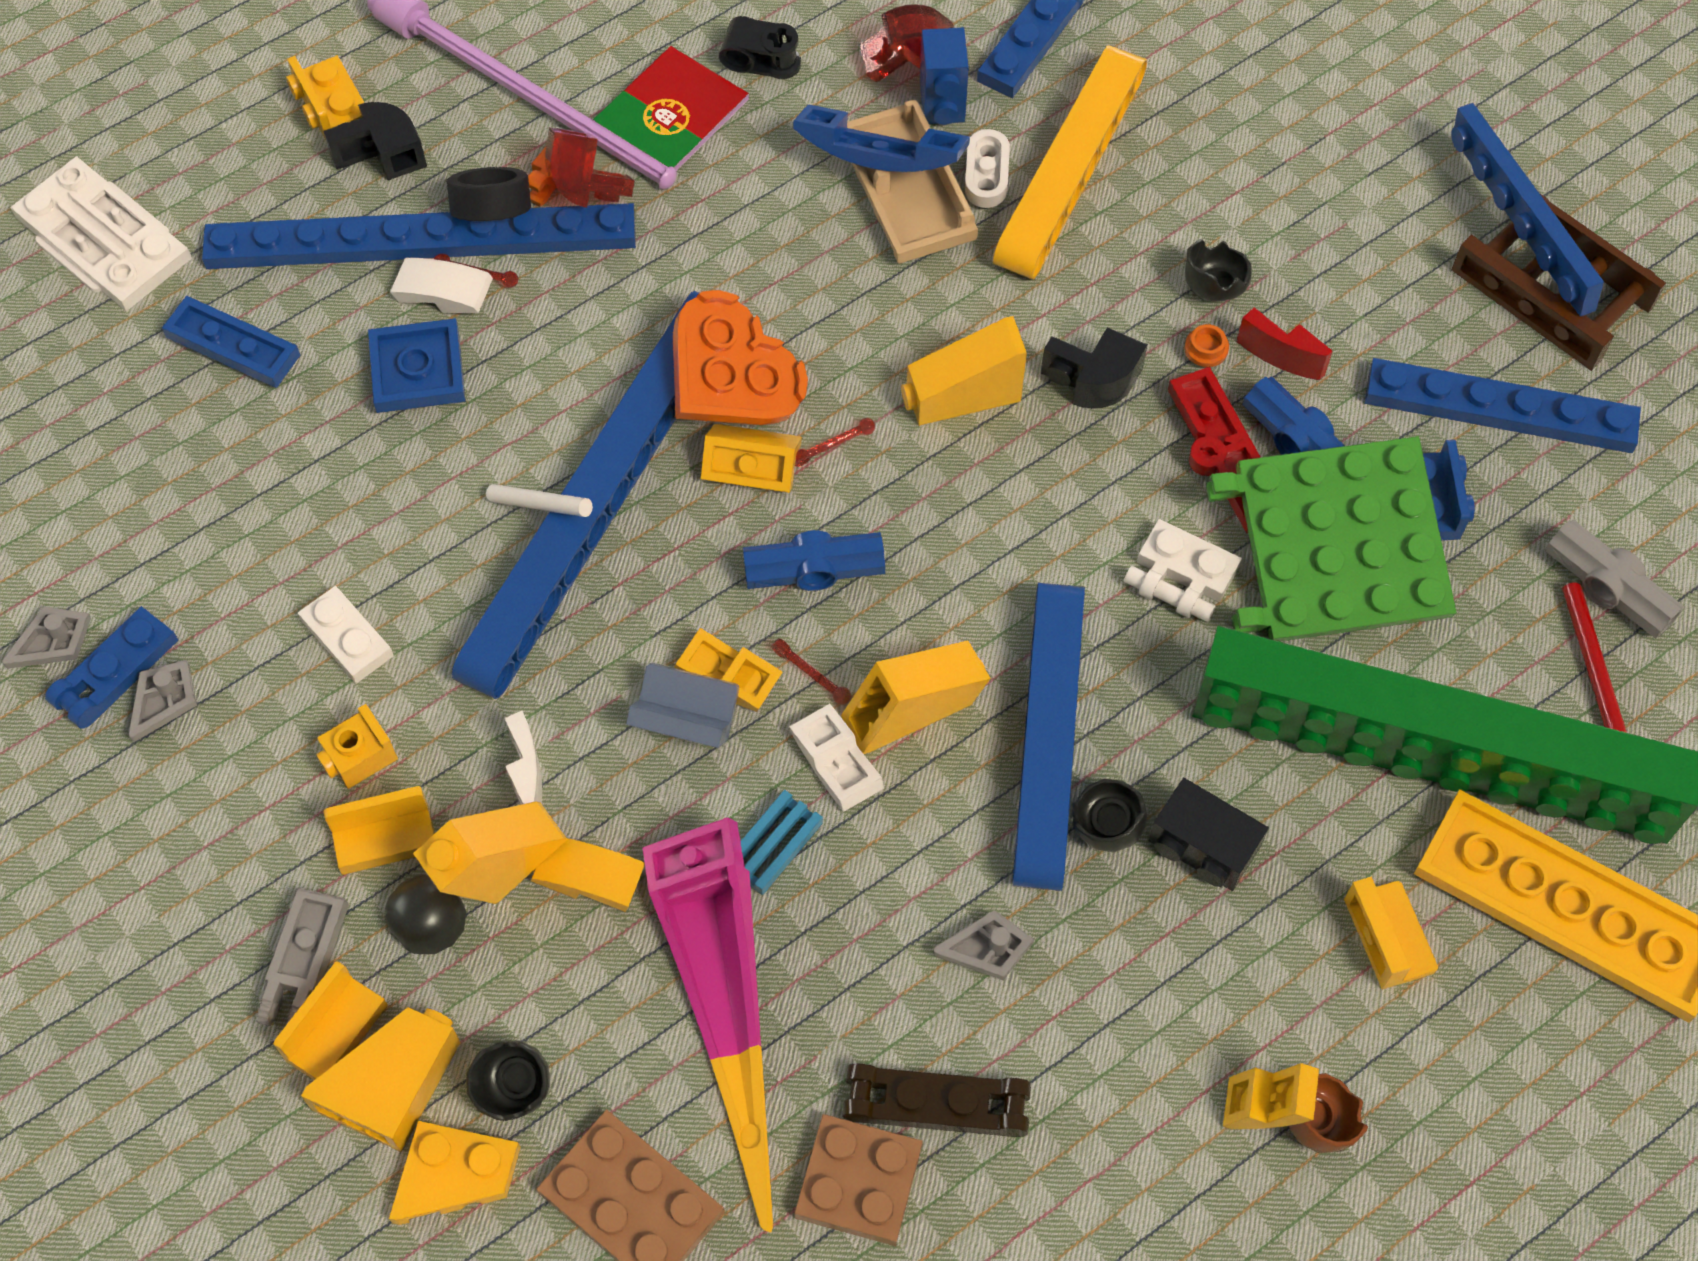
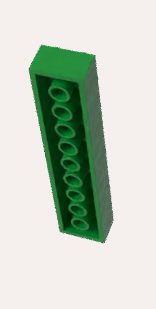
[1192,626,1698,844]

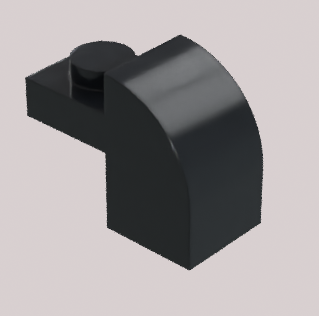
[323,102,427,180]
[1041,327,1148,409]

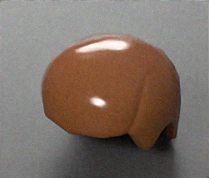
[1288,1073,1368,1153]

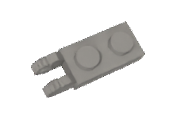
[257,888,349,1026]

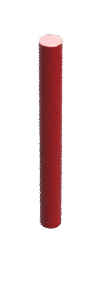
[1562,582,1627,733]

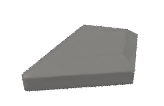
[2,606,91,669]
[128,660,197,741]
[933,910,1034,980]

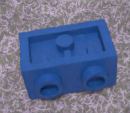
[1423,439,1475,541]

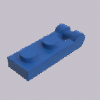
[45,606,179,729]

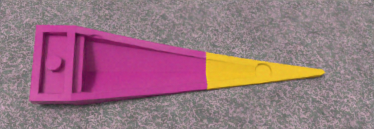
[642,817,773,1232]

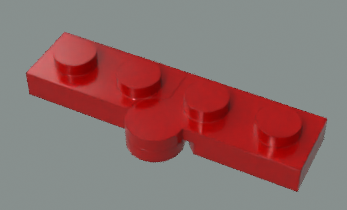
[1168,366,1261,534]

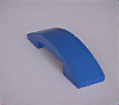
[793,104,970,172]

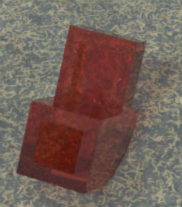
[859,4,954,83]
[545,127,635,208]

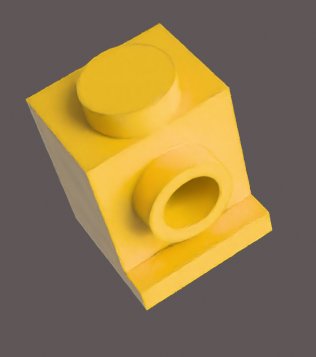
[316,704,398,789]

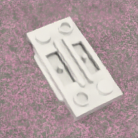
[10,156,192,312]

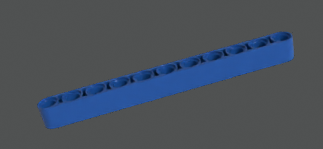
[452,291,699,699]

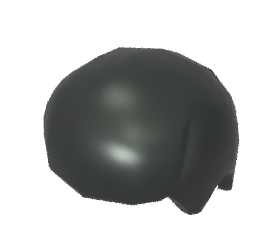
[1185,239,1252,301]
[1073,779,1147,852]
[385,874,466,955]
[466,1040,550,1121]

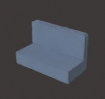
[626,663,739,748]

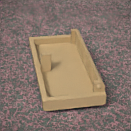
[847,100,978,264]

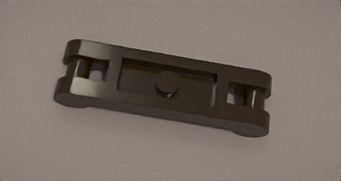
[842,1063,1031,1137]

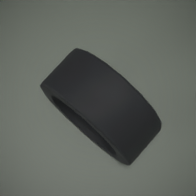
[446,167,531,221]

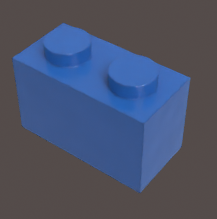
[920,27,969,125]

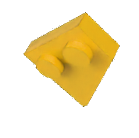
[389,1121,521,1225]

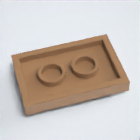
[537,1109,725,1261]

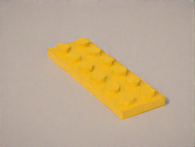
[1414,789,1698,1023]

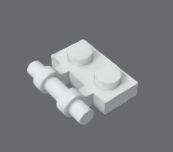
[1124,519,1242,622]

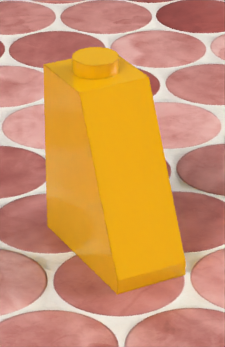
[901,316,1027,426]
[841,640,991,754]
[413,801,568,904]
[301,1007,461,1152]

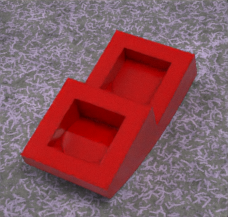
[1236,307,1333,380]

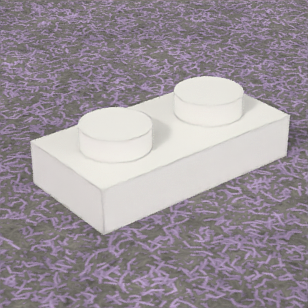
[298,585,394,684]

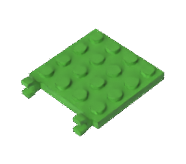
[1206,436,1457,642]

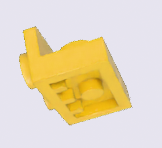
[286,55,364,140]

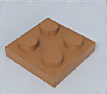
[794,1114,923,1246]

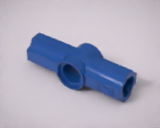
[1242,376,1345,455]
[743,530,885,591]

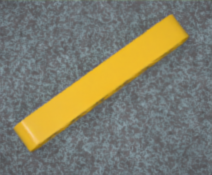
[993,45,1148,280]

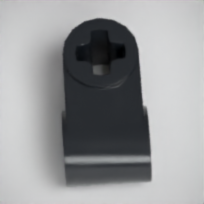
[718,16,801,79]

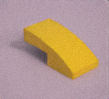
[674,628,782,712]
[531,838,645,912]
[1223,1063,1319,1129]

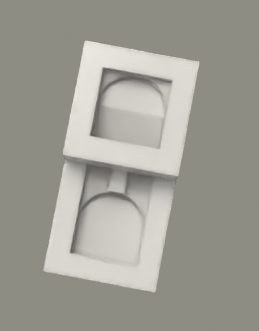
[390,258,493,313]
[789,704,884,812]
[504,711,543,805]

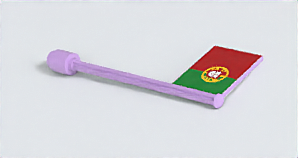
[367,0,749,189]

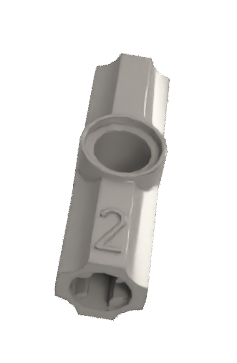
[1545,519,1685,639]

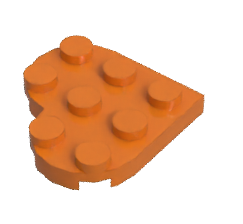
[673,290,808,425]

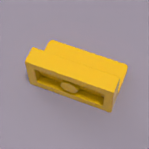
[701,424,802,493]
[323,786,435,875]
[1344,876,1438,990]
[273,961,388,1080]

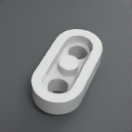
[965,129,1010,208]

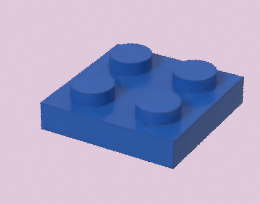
[368,318,466,413]

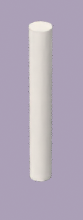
[486,484,593,517]

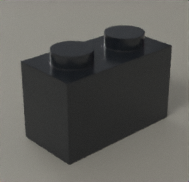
[1148,777,1269,891]

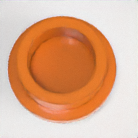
[1184,324,1229,367]

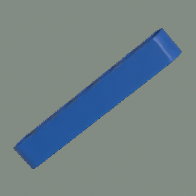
[1013,582,1085,891]

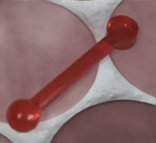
[434,254,519,288]
[795,418,876,467]
[771,638,851,705]

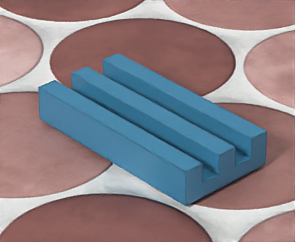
[740,789,823,896]

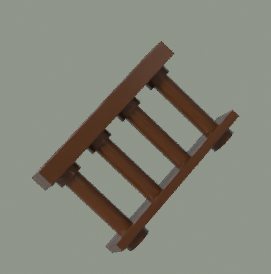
[1451,194,1666,371]

